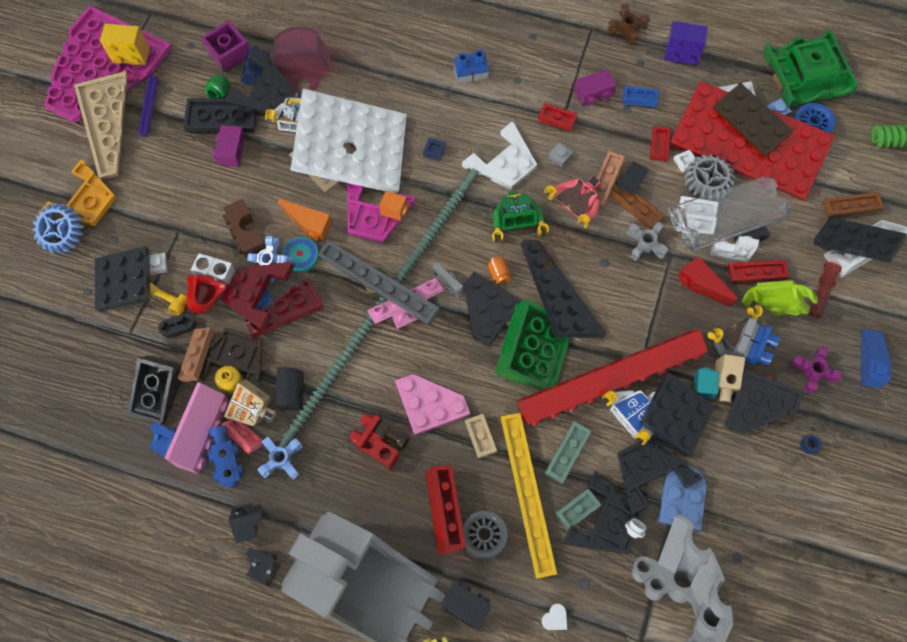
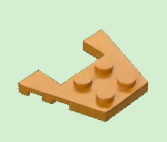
[38,160,116,226]

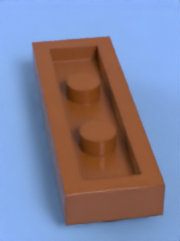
[823,192,884,218]

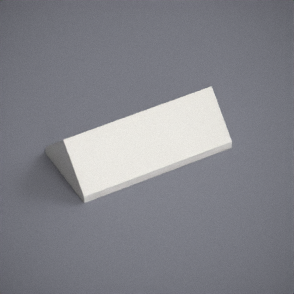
[824,220,907,278]

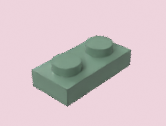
[555,489,601,530]

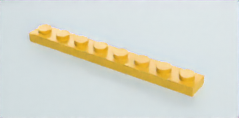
[501,413,557,579]

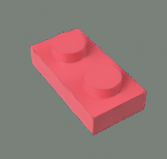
[222,419,263,454]

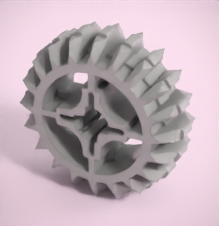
[684,154,735,201]

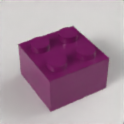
[200,20,249,72]

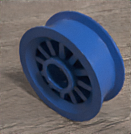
[794,103,835,133]

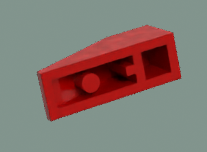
[678,256,738,307]

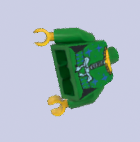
[492,191,549,242]

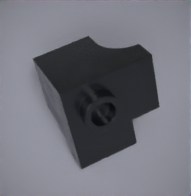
[228,503,263,543]
[246,548,281,587]

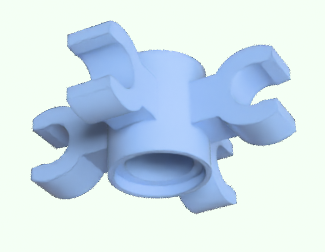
[247,236,293,283]
[258,437,303,480]

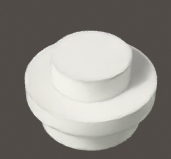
[625,518,646,538]

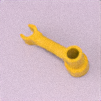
[150,283,186,316]

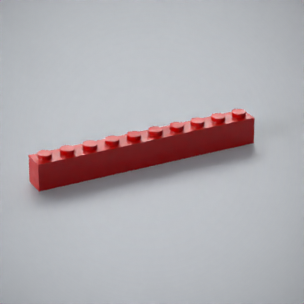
[515,329,708,426]

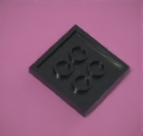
[95,246,151,312]
[640,372,715,457]

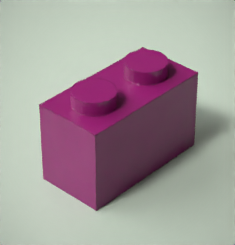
[574,69,616,106]
[213,125,246,167]

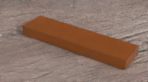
[610,178,665,230]

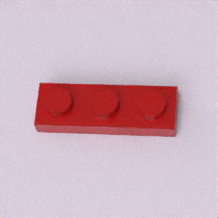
[728,260,789,283]

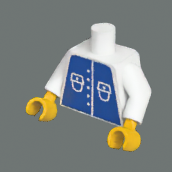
[602,390,655,445]

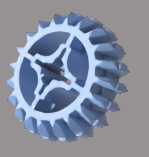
[31,203,84,253]

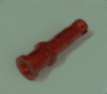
[809,262,842,319]

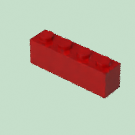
[425,465,466,555]

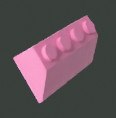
[165,382,230,474]

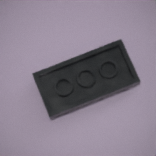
[183,98,257,132]
[814,217,906,263]

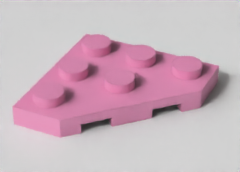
[395,374,470,436]

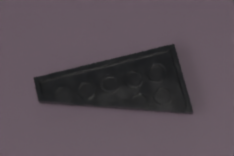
[520,240,606,338]

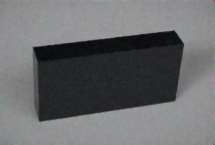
[617,161,649,195]

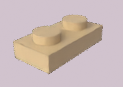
[464,414,497,459]

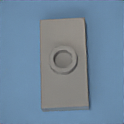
[432,262,463,298]

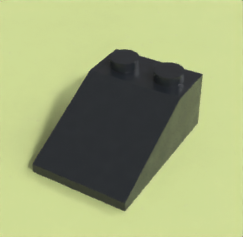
[127,355,182,425]

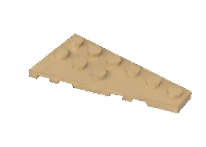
[74,71,128,180]

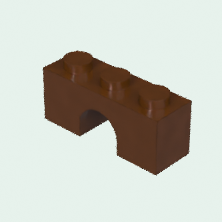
[222,199,266,259]

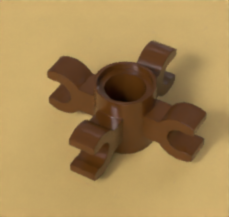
[607,4,650,45]

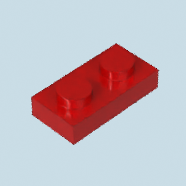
[538,103,577,132]

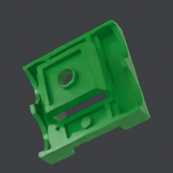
[763,30,859,108]

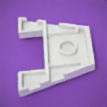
[462,122,537,190]

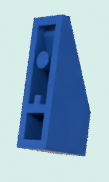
[861,329,891,388]

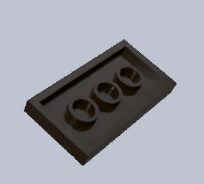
[713,82,793,158]

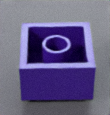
[664,21,708,65]

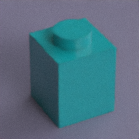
[694,368,719,400]

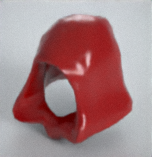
[186,274,228,314]

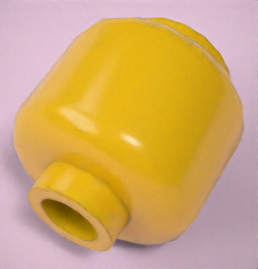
[215,366,243,394]

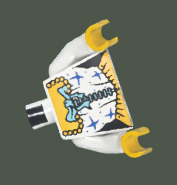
[265,92,302,132]

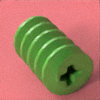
[871,124,907,148]

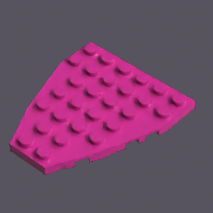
[44,5,172,123]

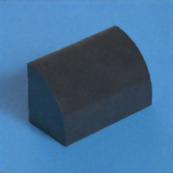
[276,367,304,411]

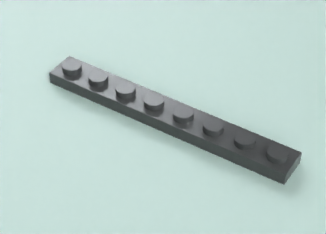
[318,240,442,326]

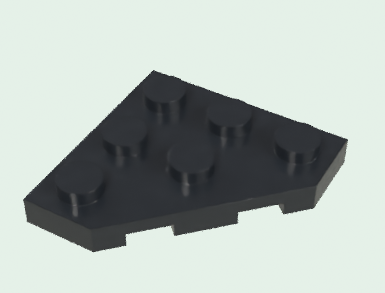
[463,272,521,347]
[724,370,804,434]

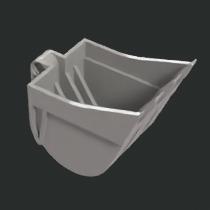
[281,511,446,642]

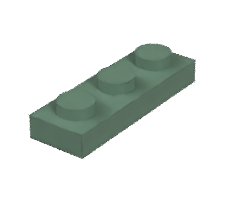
[545,421,591,484]

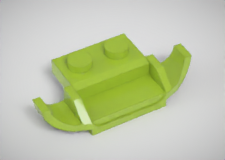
[741,281,818,316]

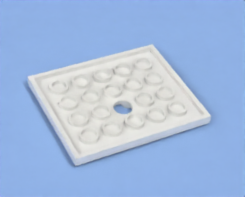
[290,89,407,194]

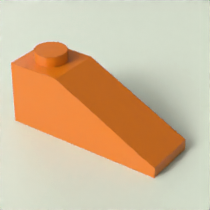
[278,199,332,241]

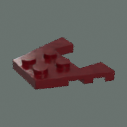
[221,262,294,331]

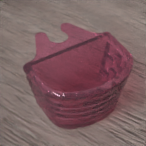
[273,27,332,92]

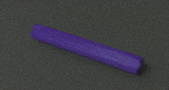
[138,75,159,136]

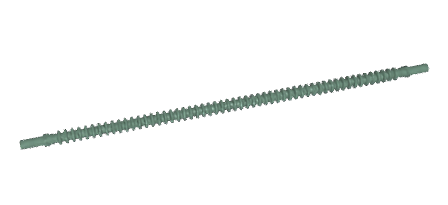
[275,169,478,458]

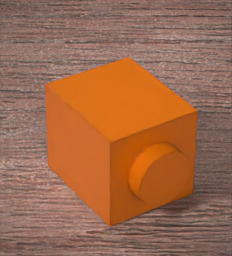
[379,191,409,221]

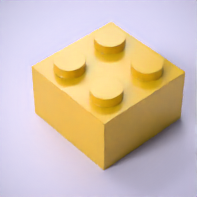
[100,24,150,65]

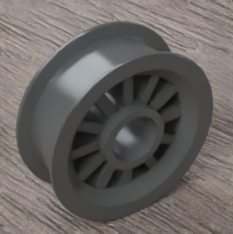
[463,511,508,559]

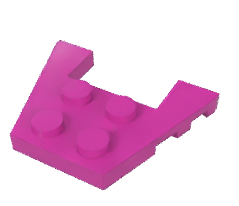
[347,183,416,244]

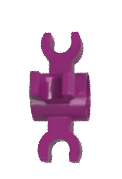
[790,346,843,394]

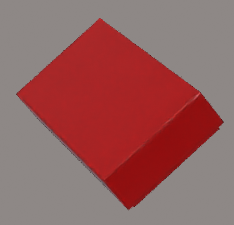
[650,126,671,161]

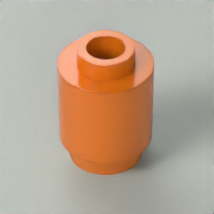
[487,256,511,285]

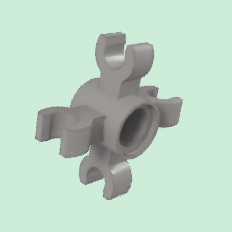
[627,221,669,261]

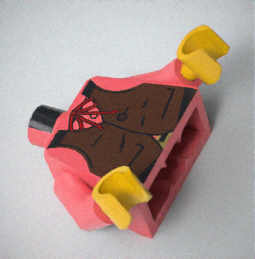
[544,176,600,228]

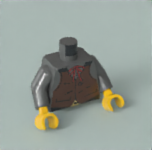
[707,305,763,367]

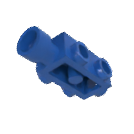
[208,425,244,488]

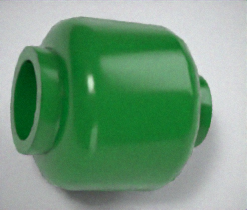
[205,74,231,98]

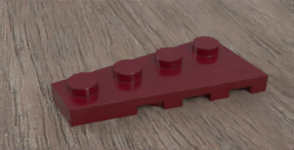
[245,277,324,338]

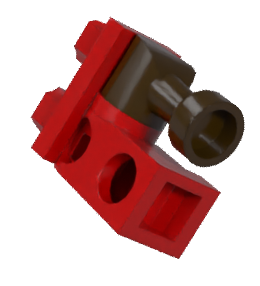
[349,413,410,471]

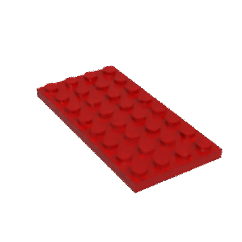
[670,81,835,201]

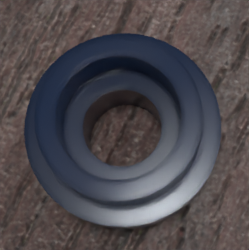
[800,434,822,455]

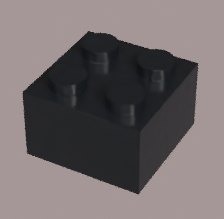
[440,581,492,631]

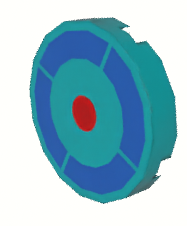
[282,237,319,273]

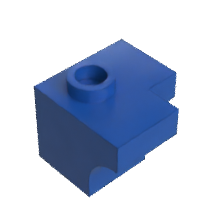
[149,422,176,458]

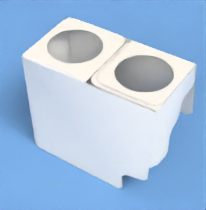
[191,253,236,288]

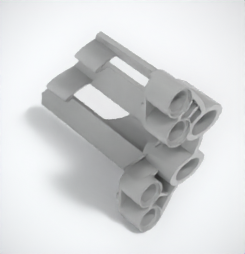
[632,515,733,642]

